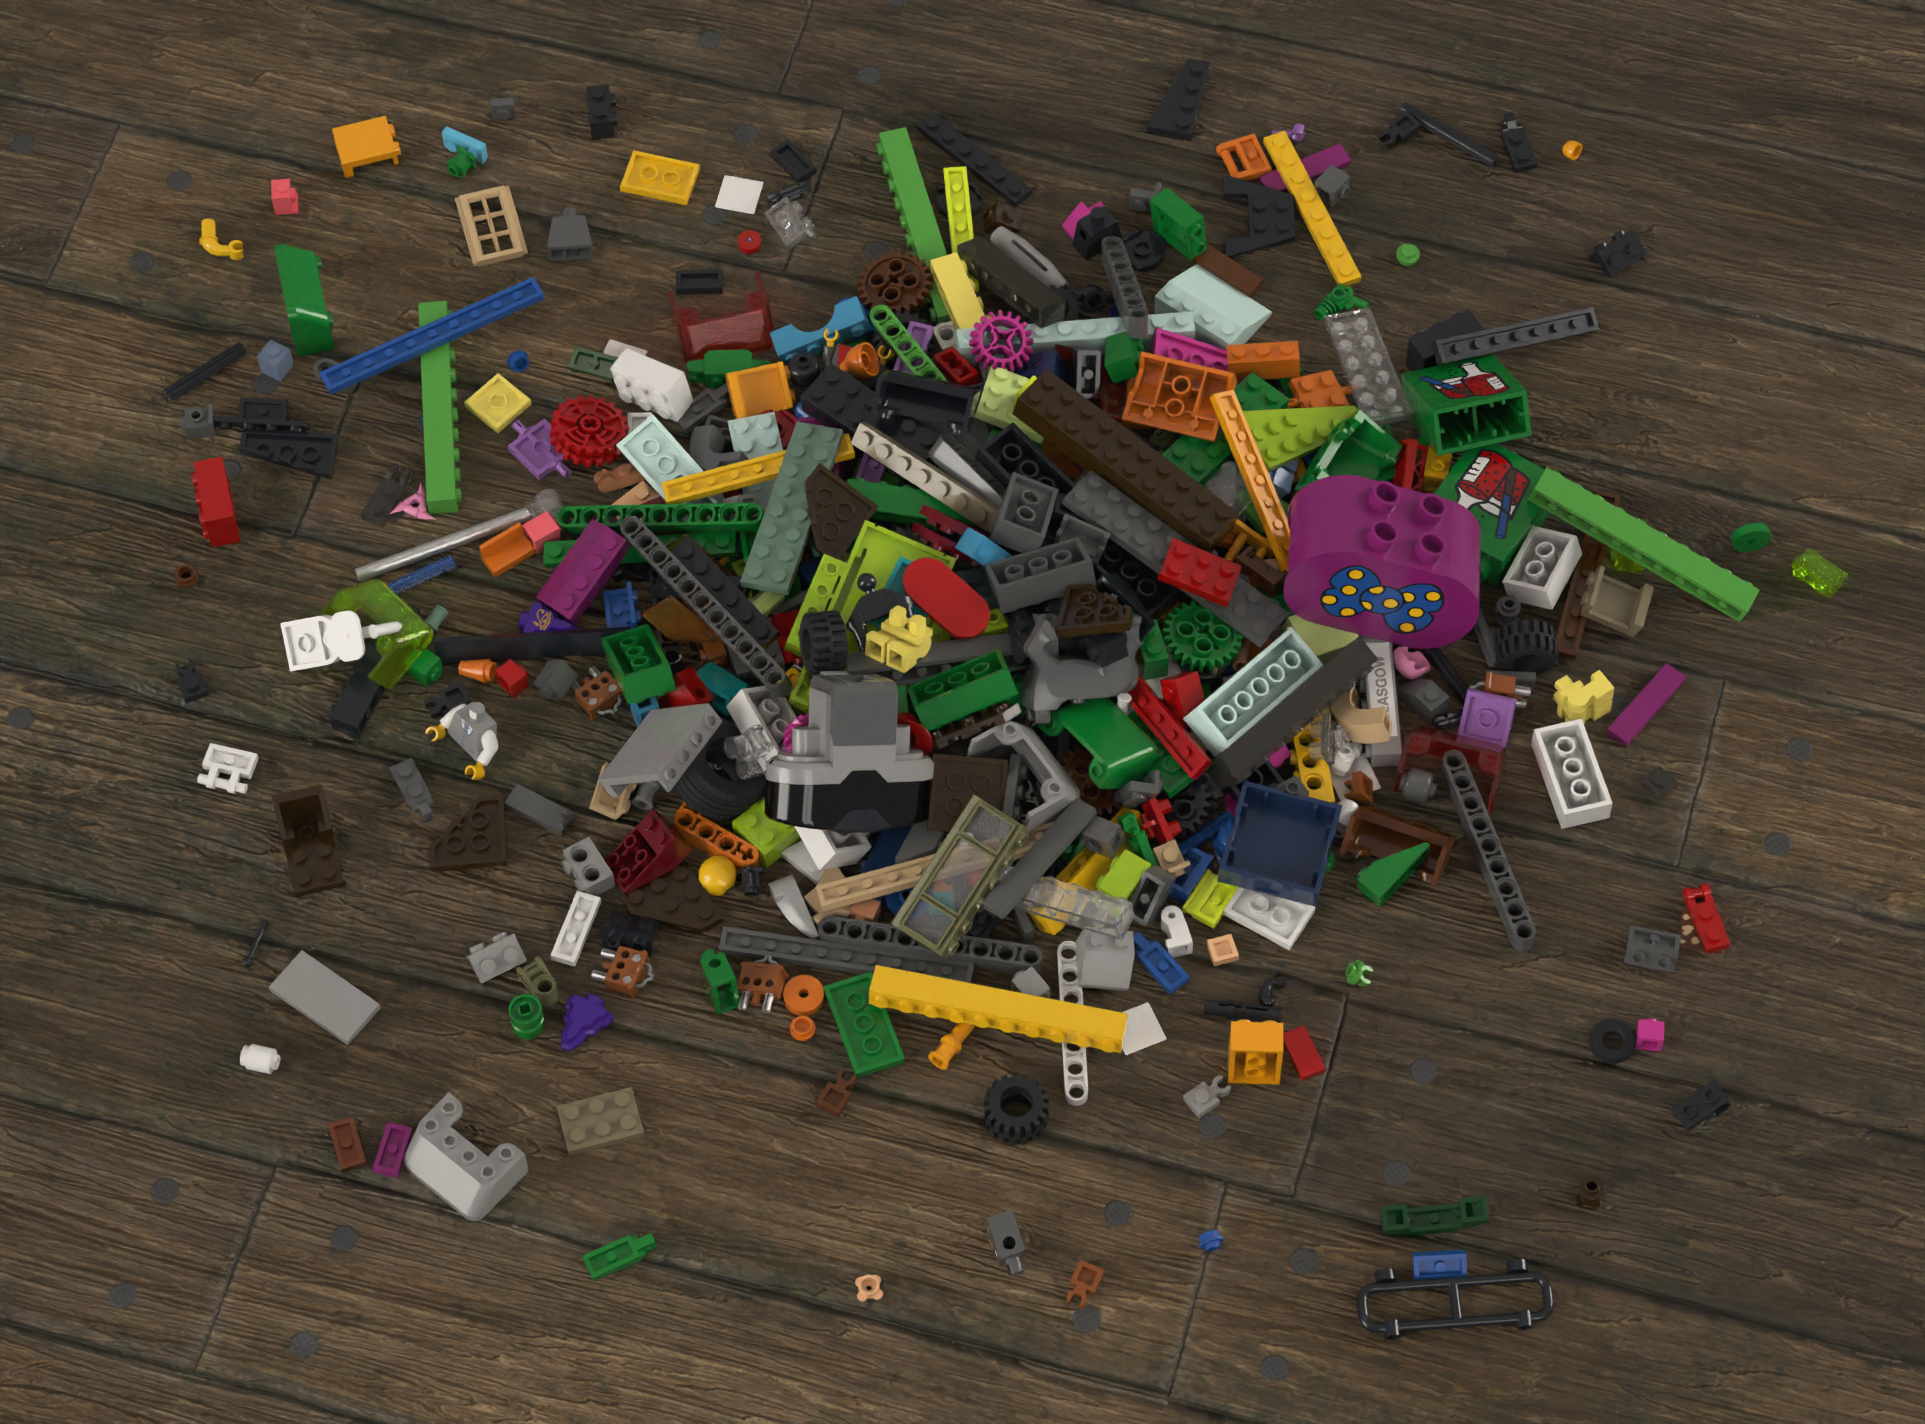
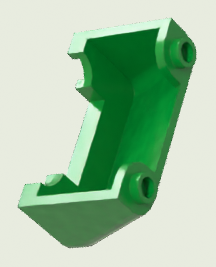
[1295,409,1403,492]
[1038,697,1158,789]

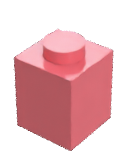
[522,511,562,554]

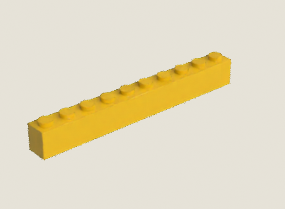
[869,965,1128,1053]

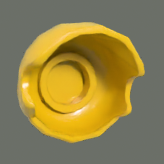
[699,855,737,896]

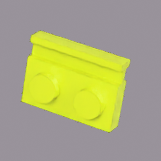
[1182,869,1239,929]

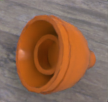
[839,342,880,379]

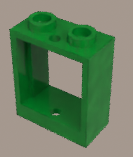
[1149,187,1207,261]

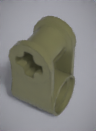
[516,956,559,1007]

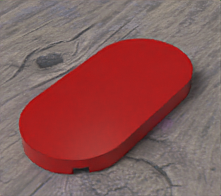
[903,558,990,639]

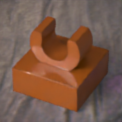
[1344,770,1373,805]

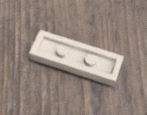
[550,891,601,967]

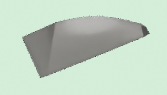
[768,874,819,939]

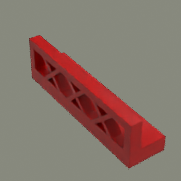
[1393,438,1428,492]

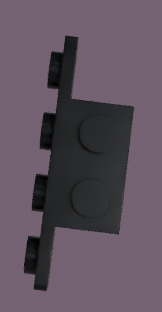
[212,397,310,432]

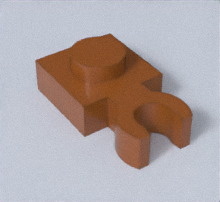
[1066,1260,1104,1310]

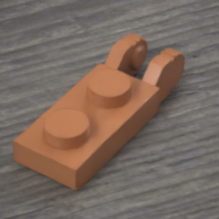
[594,463,646,493]

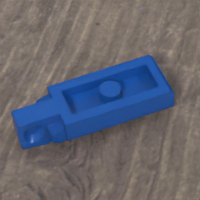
[1133,931,1190,995]

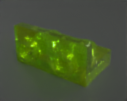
[1790,548,1849,598]

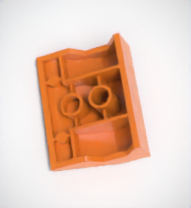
[1122,351,1237,442]

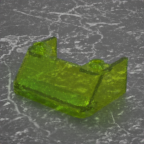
[317,579,433,690]

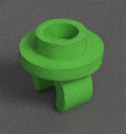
[1345,960,1373,987]

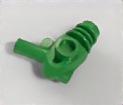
[1314,283,1369,321]

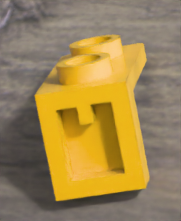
[1422,445,1452,494]

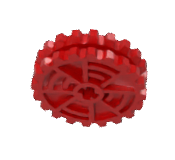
[549,395,629,467]

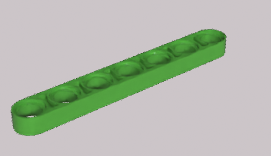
[870,305,948,382]

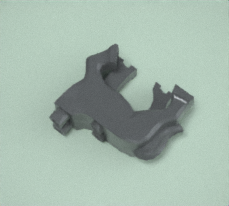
[1020,613,1143,723]

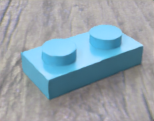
[442,126,488,164]

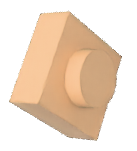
[1207,934,1239,966]

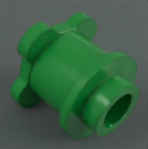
[447,146,477,178]

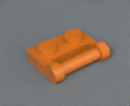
[1216,133,1272,181]

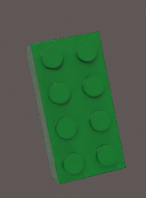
[601,624,676,704]
[907,648,1019,731]

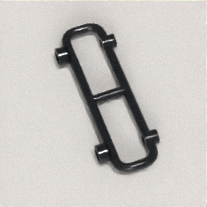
[1357,1259,1554,1340]

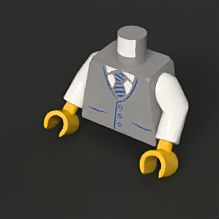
[426,702,499,780]

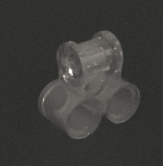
[724,724,774,779]

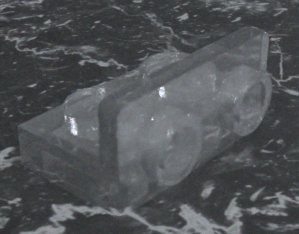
[764,196,817,249]

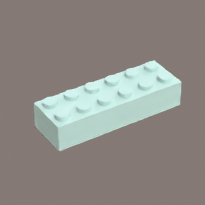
[1183,627,1323,757]

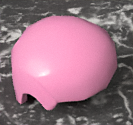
[1393,646,1430,680]

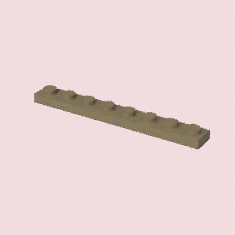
[851,421,1000,534]

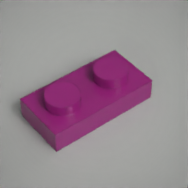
[372,1122,414,1178]

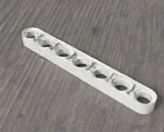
[1057,941,1088,1106]

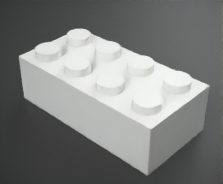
[1531,719,1613,829]

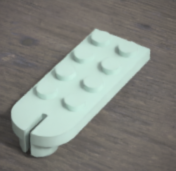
[728,412,783,511]
[616,414,725,522]

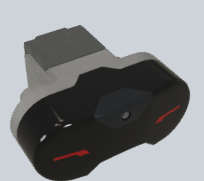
[764,671,934,833]

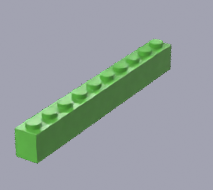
[876,127,951,325]
[418,301,462,514]
[1527,467,1759,622]

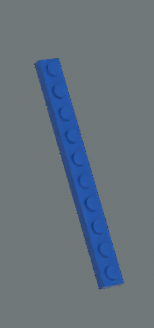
[319,277,544,395]

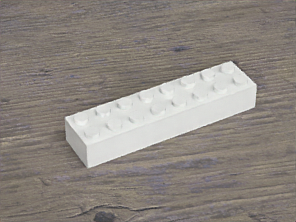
[726,686,871,871]

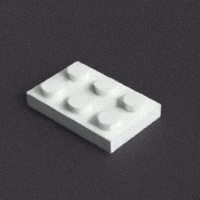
[1223,887,1315,951]

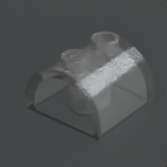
[1203,461,1252,515]

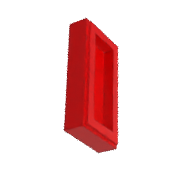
[1283,1025,1326,1081]

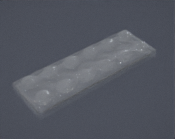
[1324,308,1412,425]

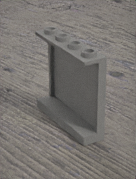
[598,703,723,797]

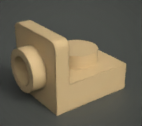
[1151,839,1191,877]

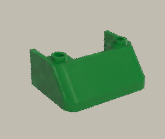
[274,243,335,357]

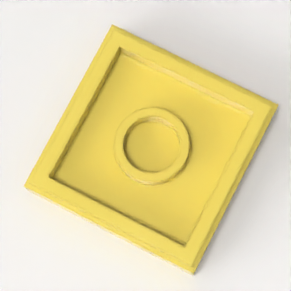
[464,373,532,433]

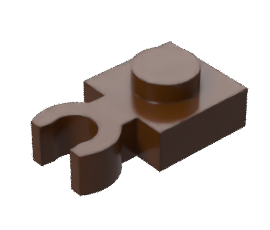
[816,1069,856,1117]

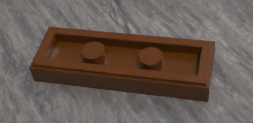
[1193,244,1264,298]

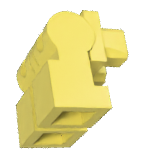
[865,605,933,673]
[1553,670,1614,724]

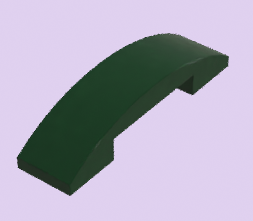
[1380,1196,1489,1235]

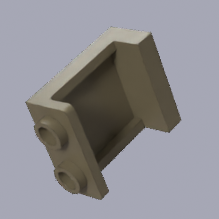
[1580,565,1654,637]

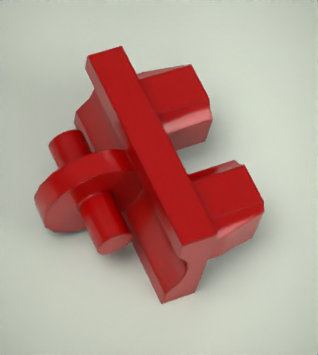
[1139,797,1182,846]

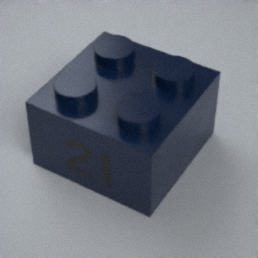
[1013,350,1070,386]

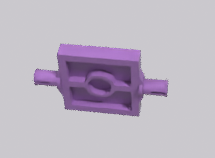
[508,418,572,480]

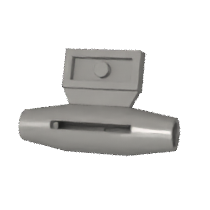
[980,226,1069,308]

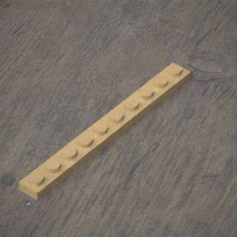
[816,821,1055,912]

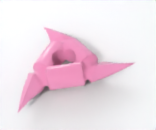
[389,482,437,520]

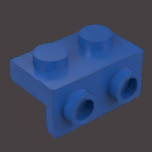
[603,581,642,629]

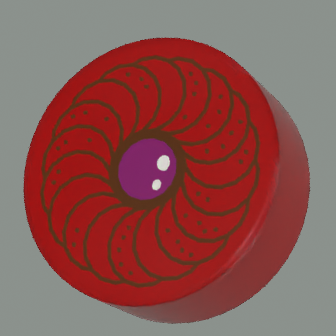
[738,230,761,254]

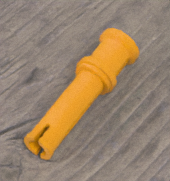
[928,1022,976,1070]

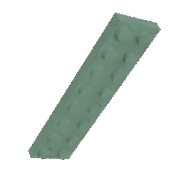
[740,421,844,595]

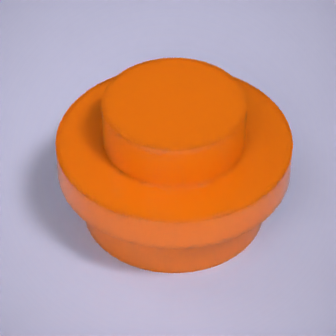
[790,1016,815,1041]

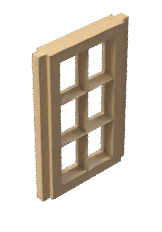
[455,185,528,267]

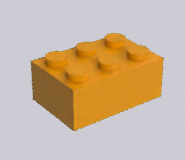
[1228,1019,1283,1085]

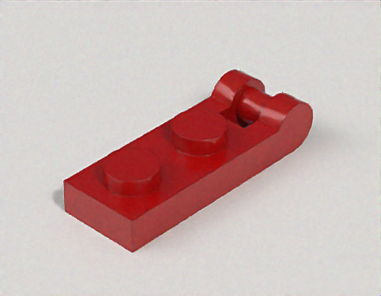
[1682,883,1730,954]

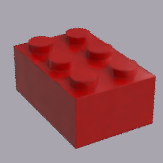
[191,457,241,548]

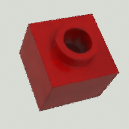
[495,659,528,698]

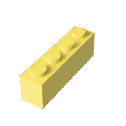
[930,252,988,331]

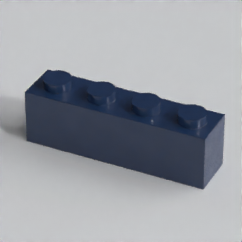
[860,808,918,910]

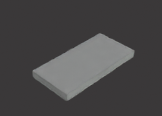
[269,950,381,1045]

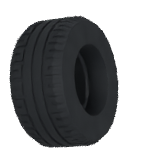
[674,724,769,820]

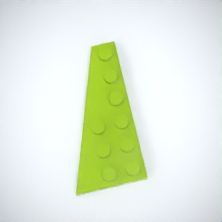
[1243,406,1358,472]

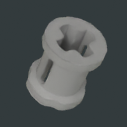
[632,781,660,810]

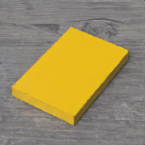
[620,150,700,205]

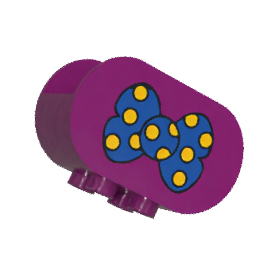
[1283,475,1481,649]

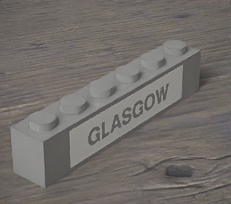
[1356,635,1402,767]

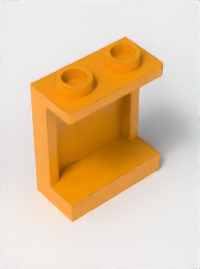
[332,116,401,178]
[725,361,796,419]

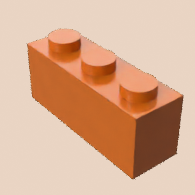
[1226,341,1300,381]

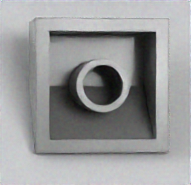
[1075,928,1135,991]

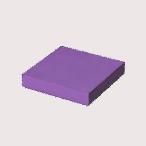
[1457,688,1517,748]

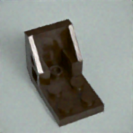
[272,785,345,897]

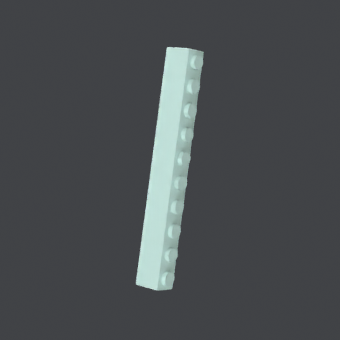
[955,311,1196,365]

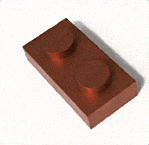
[328,1116,367,1173]

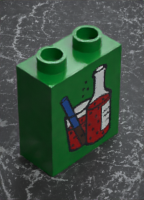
[1401,354,1532,456]
[1434,443,1550,587]

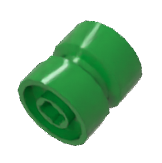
[508,994,545,1040]

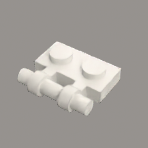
[197,743,259,794]

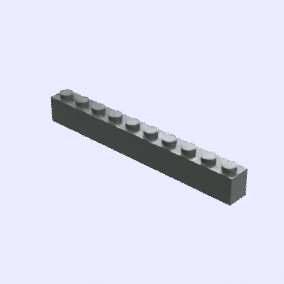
[844,633,1089,686]

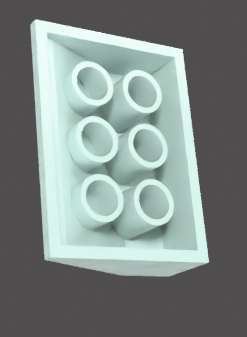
[1154,264,1272,350]

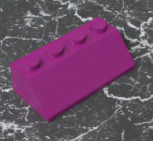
[536,519,632,625]

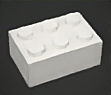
[610,348,693,422]
[1502,526,1582,610]

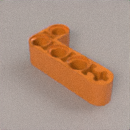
[674,802,760,870]

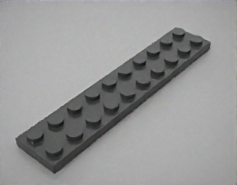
[1062,471,1289,647]

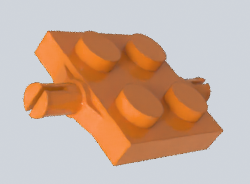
[1287,370,1357,409]

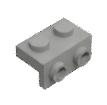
[465,931,527,984]

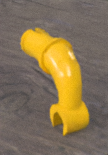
[199,218,243,260]

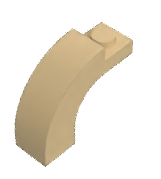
[1331,680,1392,744]

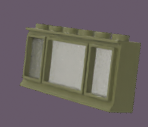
[891,795,1029,959]

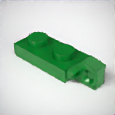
[1117,812,1158,867]
[582,1233,657,1282]

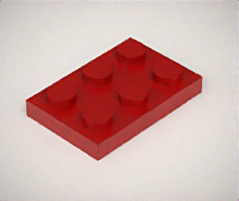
[1157,538,1242,607]

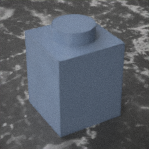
[257,339,294,382]

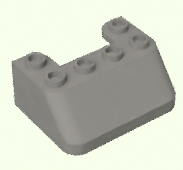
[404,1092,529,1221]

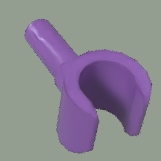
[1272,123,1305,142]

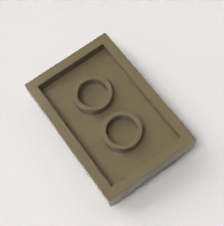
[556,1087,645,1156]

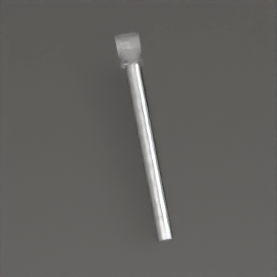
[355,489,563,582]

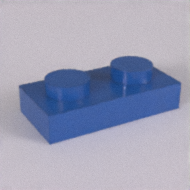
[1412,1249,1467,1280]

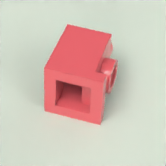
[271,179,298,215]

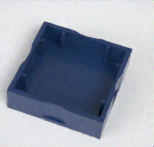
[1217,781,1342,907]

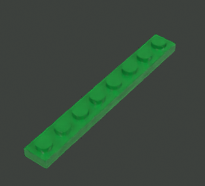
[543,532,737,568]

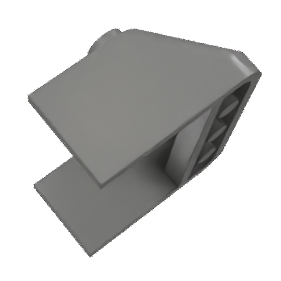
[966,721,1080,833]

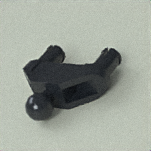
[845,573,914,652]

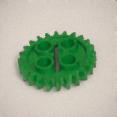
[1162,600,1243,673]

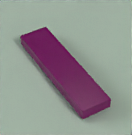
[1259,143,1351,192]
[1607,663,1686,747]

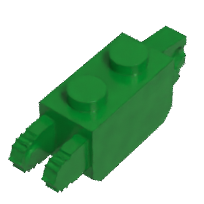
[685,349,770,389]

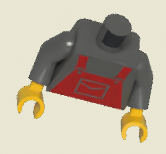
[822,328,894,389]

